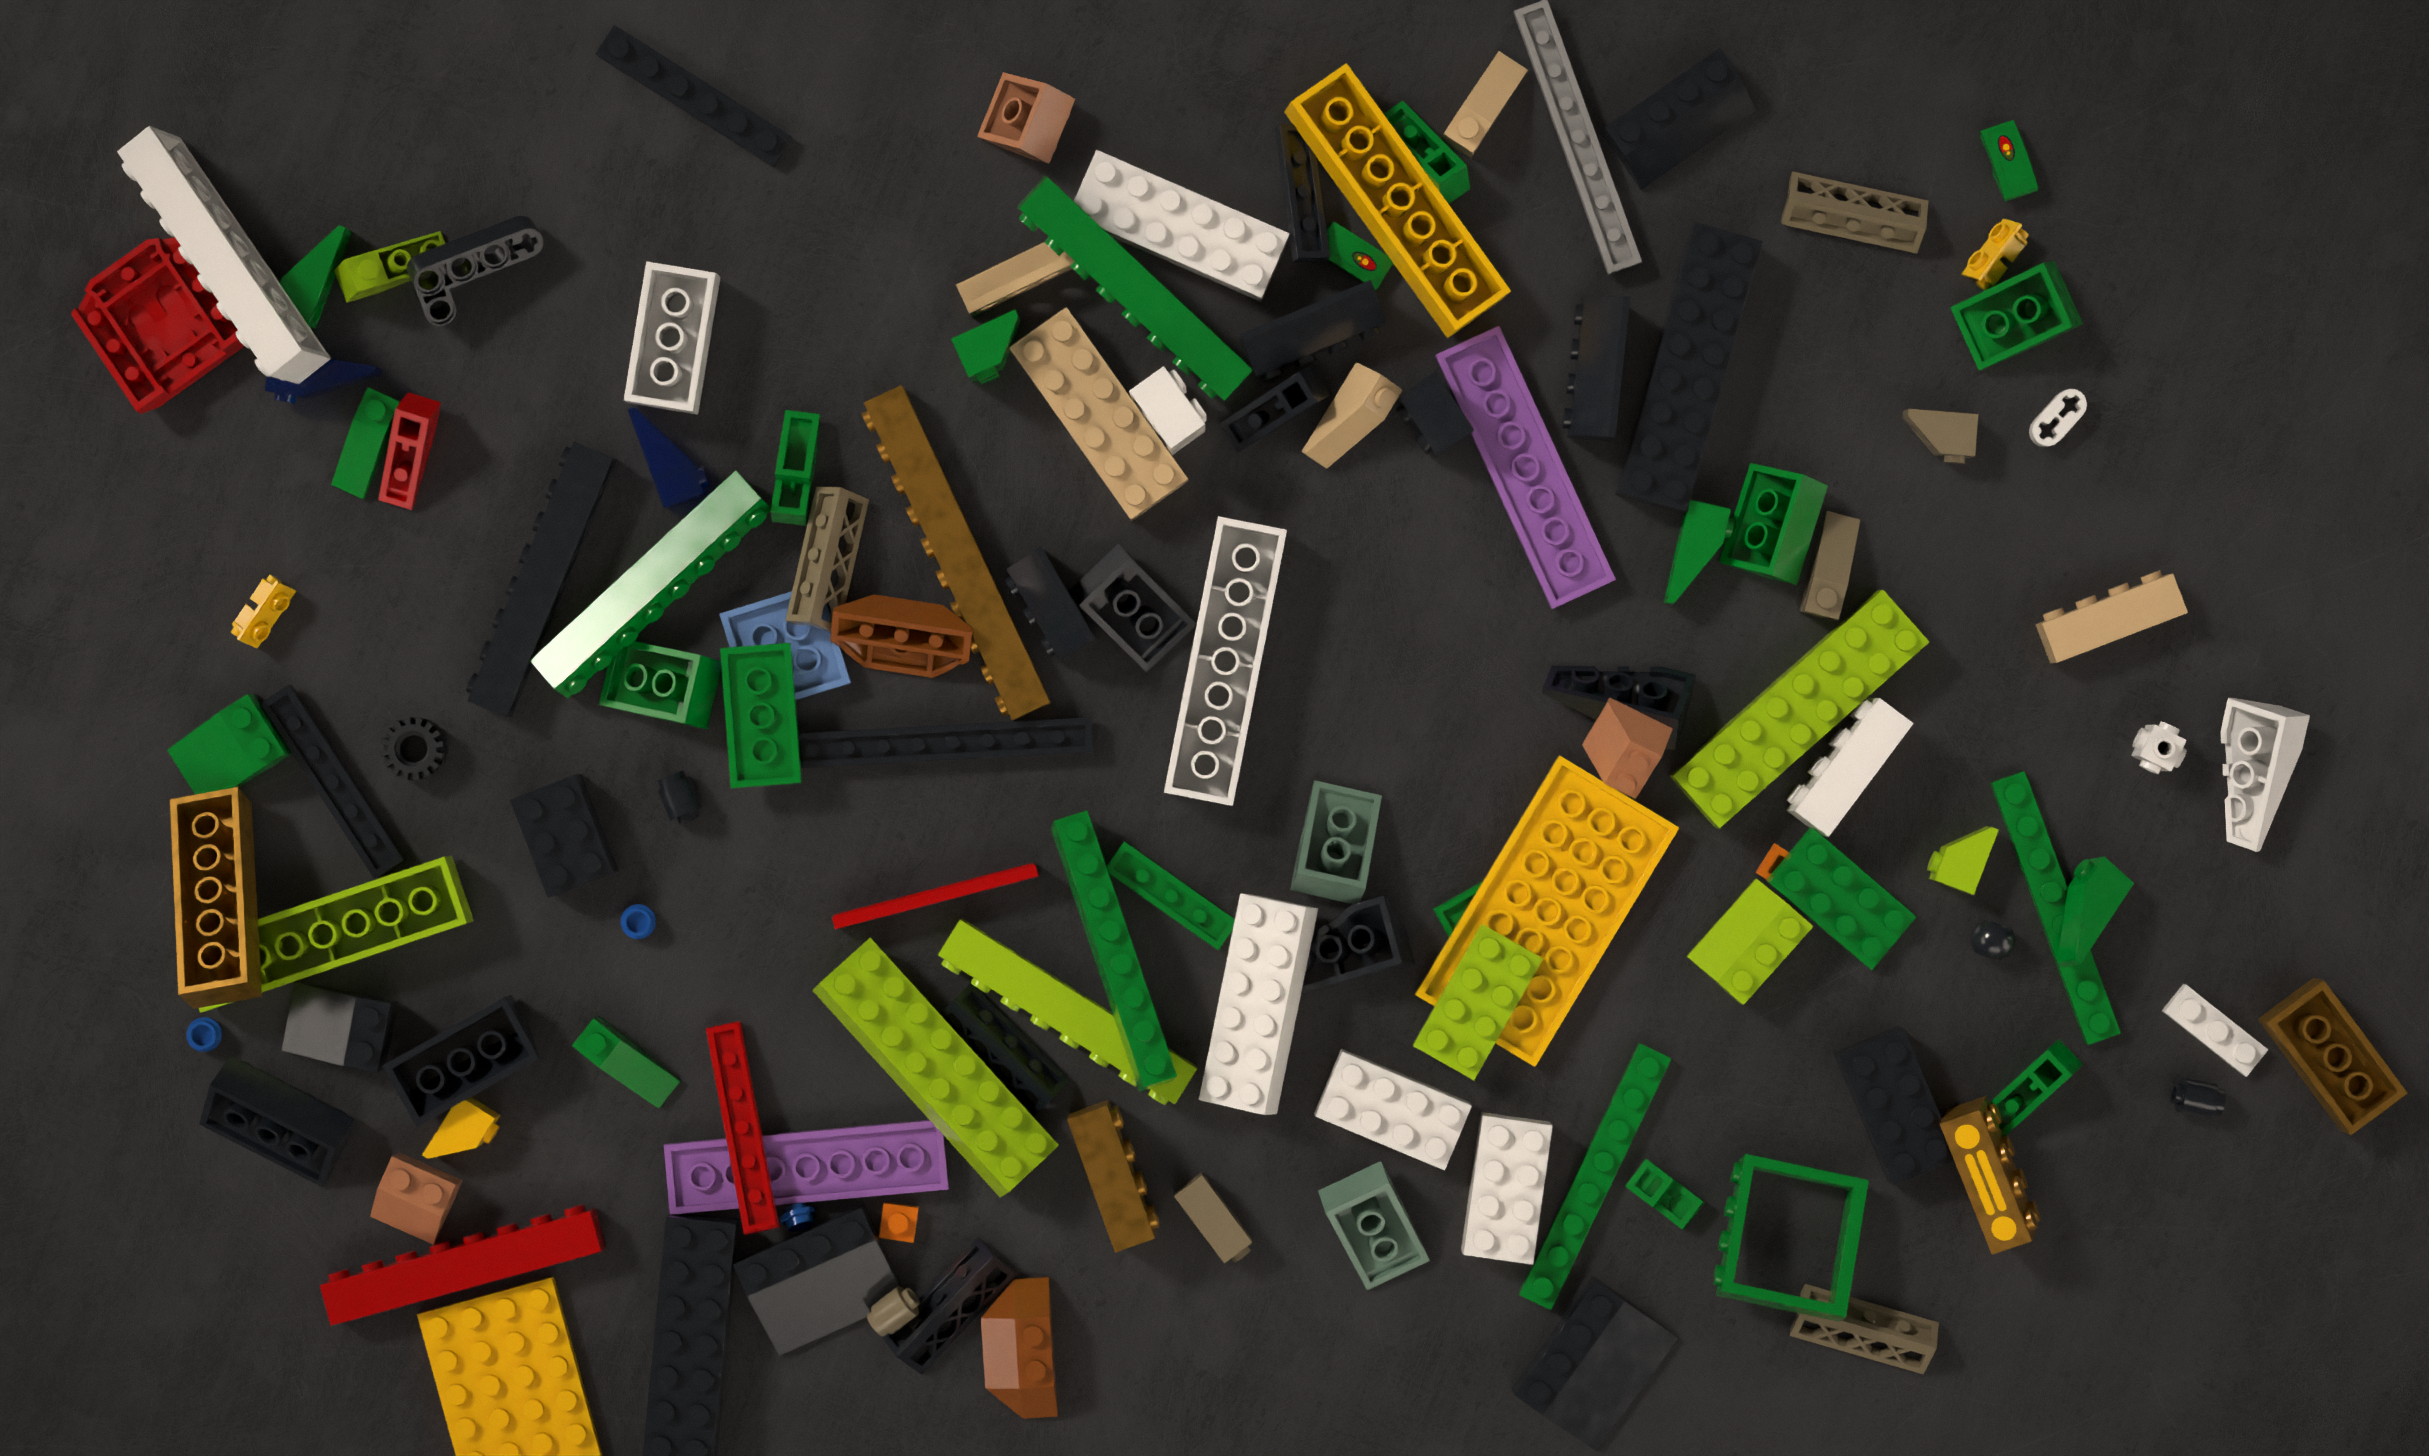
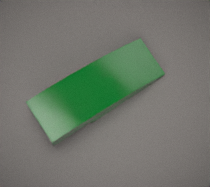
[770,410,820,526]

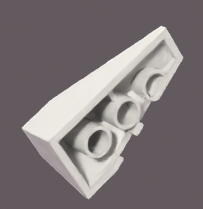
[2220,698,2310,852]

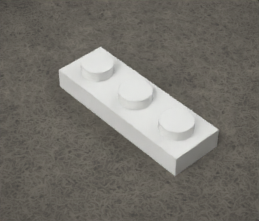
[2162,984,2268,1077]

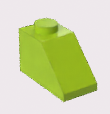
[1927,826,1999,895]

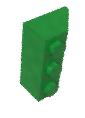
[1719,463,1828,585]

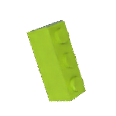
[1687,879,1813,1005]

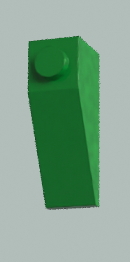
[1384,101,1470,204]
[280,225,352,329]
[331,387,400,500]
[1663,500,1735,605]
[2057,856,2134,967]
[572,1016,681,1109]
[1990,1039,2083,1137]

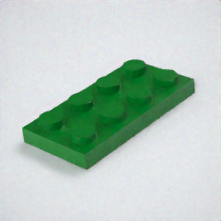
[720,643,802,788]
[1766,827,1916,970]

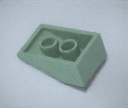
[1290,780,1382,904]
[1318,1161,1430,1290]

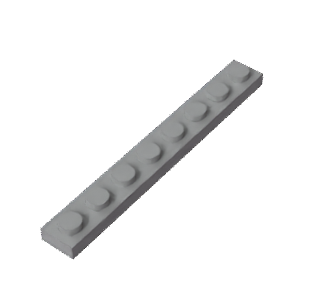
[1513,0,1642,275]

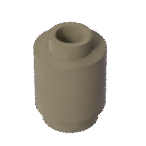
[867,1286,920,1337]

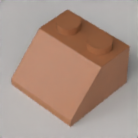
[977,72,1075,164]
[1582,698,1673,799]
[370,1152,463,1245]

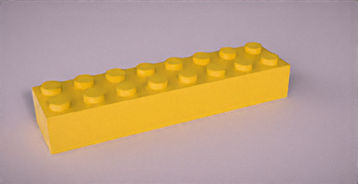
[1284,63,1511,338]

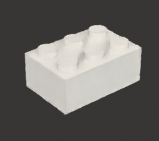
[1129,366,1207,455]

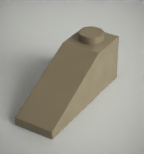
[1799,511,1860,621]

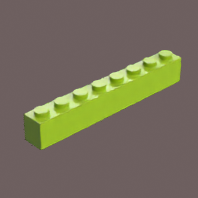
[938,918,1198,1105]

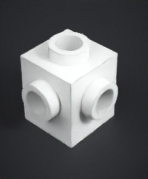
[2131,721,2187,774]

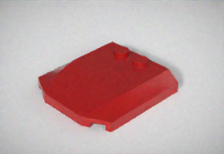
[71,237,245,414]

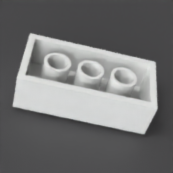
[624,261,721,415]
[1786,698,1914,837]
[1314,1049,1472,1170]
[1461,1112,1553,1265]

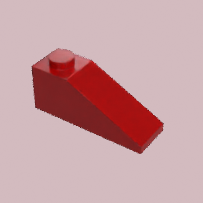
[378,392,441,510]

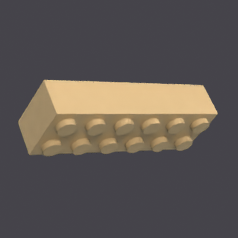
[1009,307,1188,521]

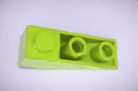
[334,231,453,303]

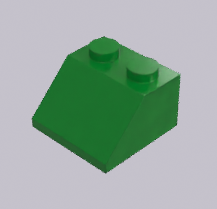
[951,310,1021,385]

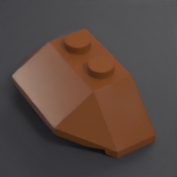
[830,594,973,678]
[981,1276,1058,1419]

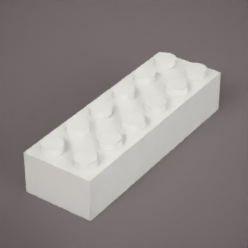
[1074,150,1290,302]
[1199,893,1318,1115]

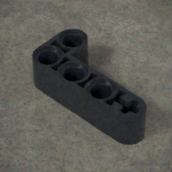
[406,216,544,326]

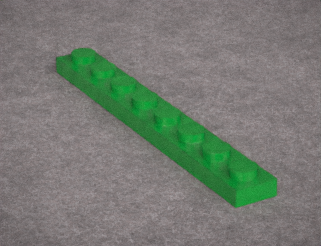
[1990,771,2121,1045]
[1519,1043,1672,1310]

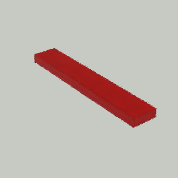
[832,862,1040,929]
[706,1021,780,1235]

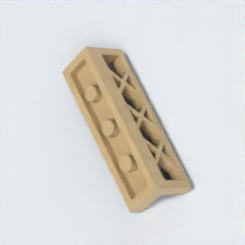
[956,242,1074,317]

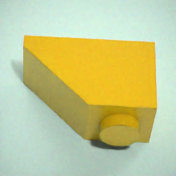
[422,1097,500,1159]

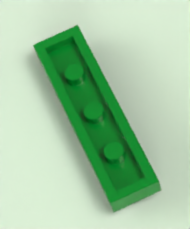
[1106,841,1235,950]

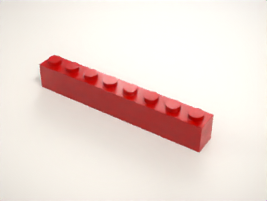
[320,1204,606,1326]

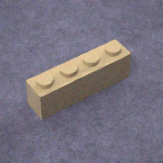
[2035,570,2188,663]

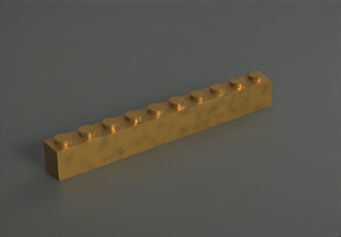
[861,385,1051,720]

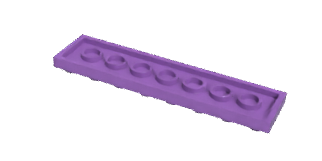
[1435,326,1616,609]
[664,1120,949,1215]

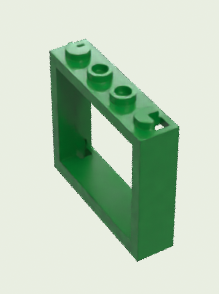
[1713,1154,1869,1322]

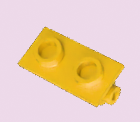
[1962,219,2029,290]
[231,574,296,649]

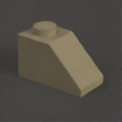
[1903,409,1978,464]

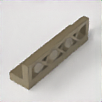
[1781,171,1928,253]
[785,487,869,633]
[1790,1284,1939,1375]

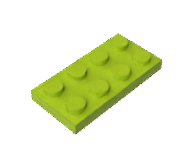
[1413,923,1543,1080]

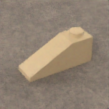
[1442,51,1528,158]
[1301,362,1402,469]

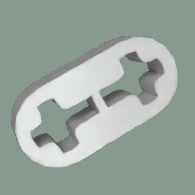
[2029,389,2087,447]

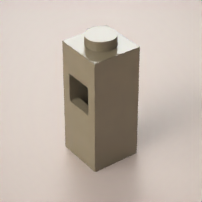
[1174,1172,1252,1264]

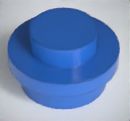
[621,904,656,939]
[186,1017,222,1052]
[780,1203,815,1232]

